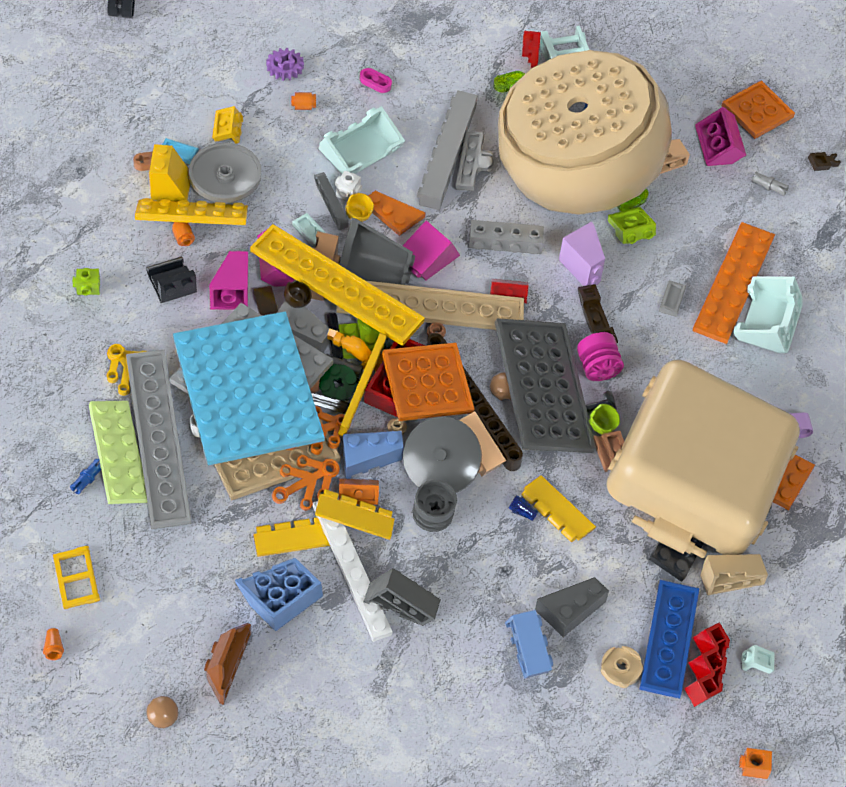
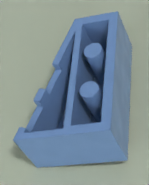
[342,431,404,479]

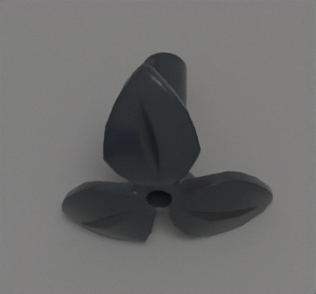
[586,390,617,412]

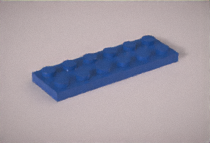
[639,580,699,699]

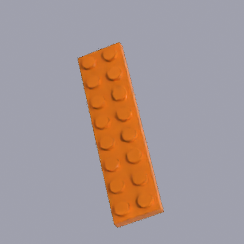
[692,222,775,344]

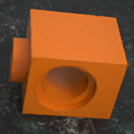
[739,748,772,779]

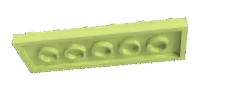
[89,401,147,504]

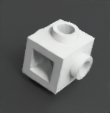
[335,171,362,201]

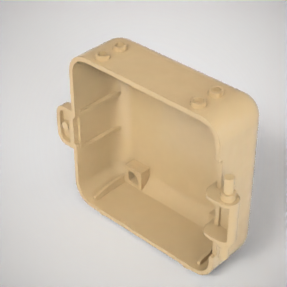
[607,360,800,558]

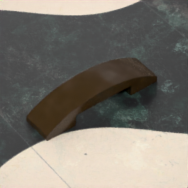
[578,284,618,343]

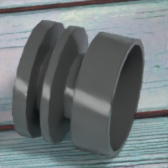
[412,480,457,532]

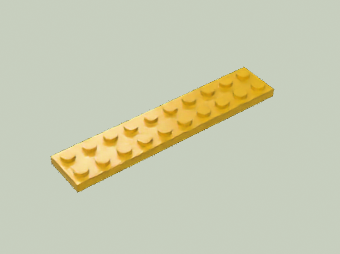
[250,224,425,346]

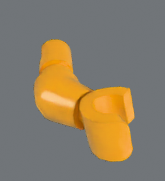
[327,328,383,373]

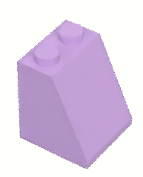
[559,222,605,286]

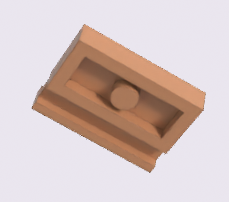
[593,431,624,472]

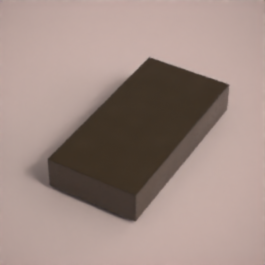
[253,286,278,316]

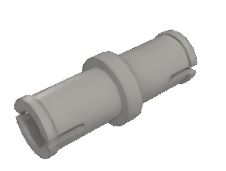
[752,171,789,196]

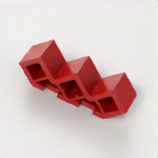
[684,622,730,707]

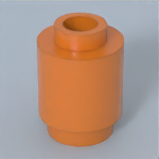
[291,92,316,110]
[172,222,195,246]

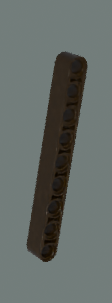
[426,333,523,471]

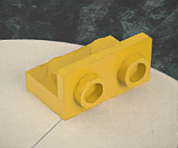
[212,106,243,144]

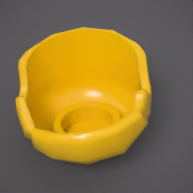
[345,193,374,222]

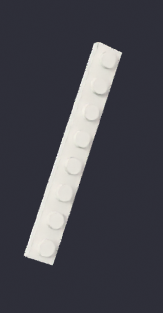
[313,501,392,642]

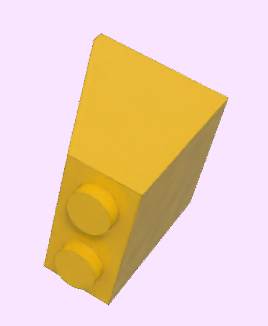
[149,144,190,202]

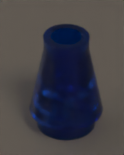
[508,495,539,521]

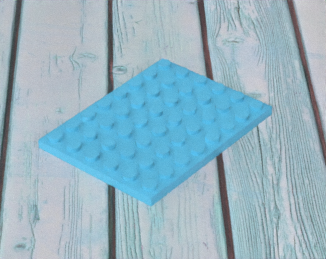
[173,311,325,466]

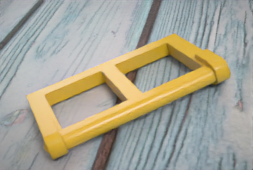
[53,546,100,609]

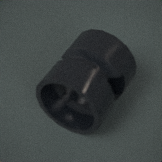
[107,0,135,18]

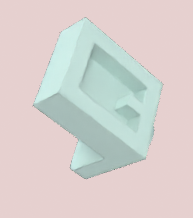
[741,645,775,674]

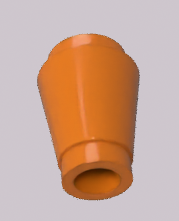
[43,628,64,660]

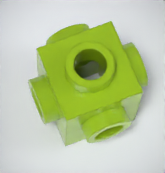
[72,268,100,296]

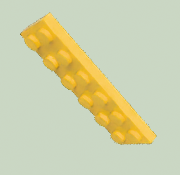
[135,198,248,225]

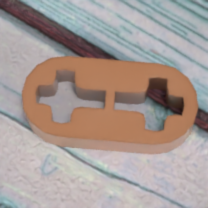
[133,151,153,171]

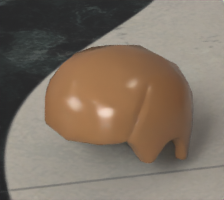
[489,372,512,401]
[146,696,178,729]

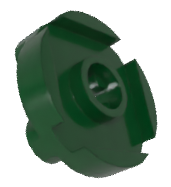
[319,364,358,401]

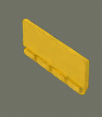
[521,475,596,542]
[315,489,395,540]
[253,517,330,557]

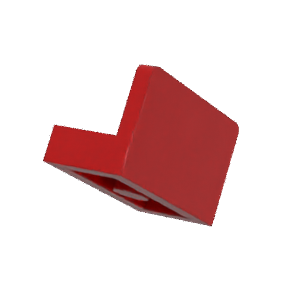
[490,279,529,304]

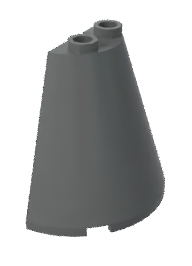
[339,218,415,285]

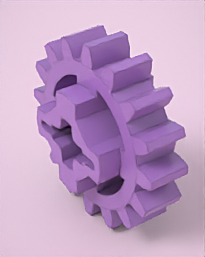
[266,47,304,81]

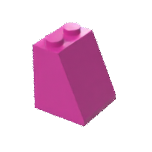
[402,220,460,280]
[209,251,248,310]

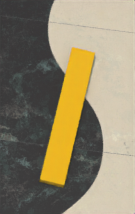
[338,333,386,436]

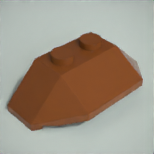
[204,623,251,705]

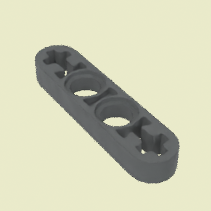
[314,172,349,230]

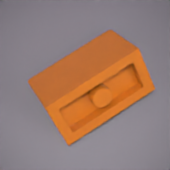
[339,478,379,505]

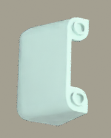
[734,277,803,353]

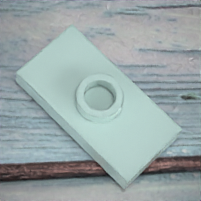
[292,213,326,248]

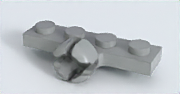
[456,132,494,191]

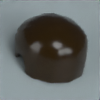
[283,280,312,308]

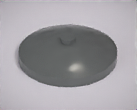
[403,416,482,493]

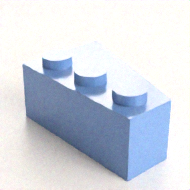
[505,610,553,679]

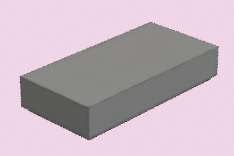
[659,280,686,317]

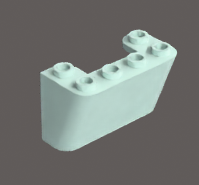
[318,106,405,174]

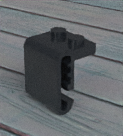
[146,256,197,303]

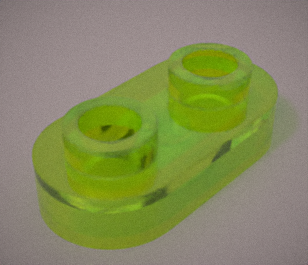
[493,71,525,93]
[617,189,649,211]

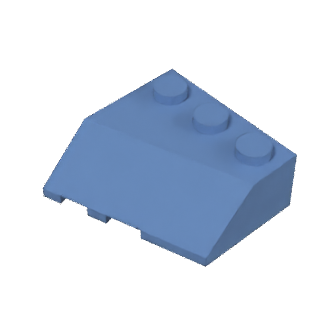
[235,558,323,631]

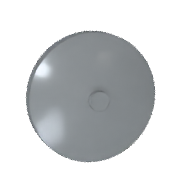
[189,143,261,203]

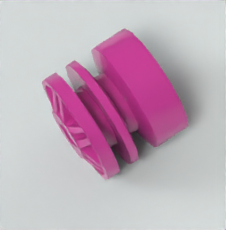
[577,332,624,381]

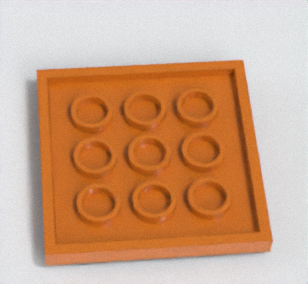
[382,343,475,421]

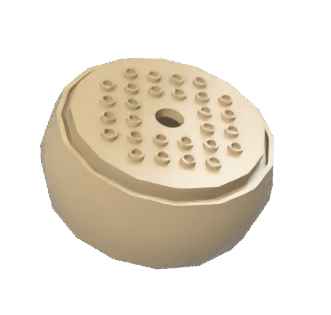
[498,50,672,215]

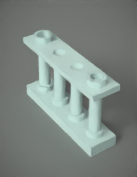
[540,26,589,61]

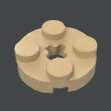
[601,646,643,688]

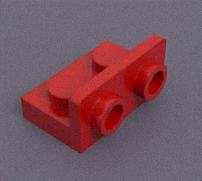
[522,31,541,68]

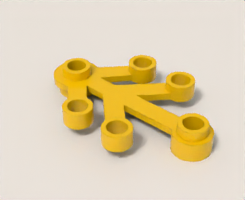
[107,344,147,396]

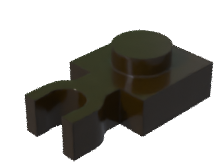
[808,152,841,171]

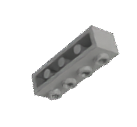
[469,220,544,254]

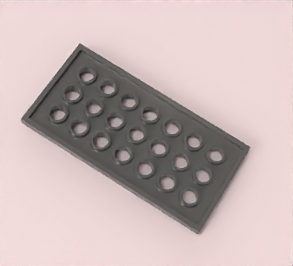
[495,318,596,453]

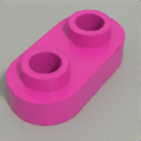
[360,68,392,93]

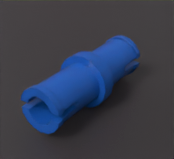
[70,459,101,494]

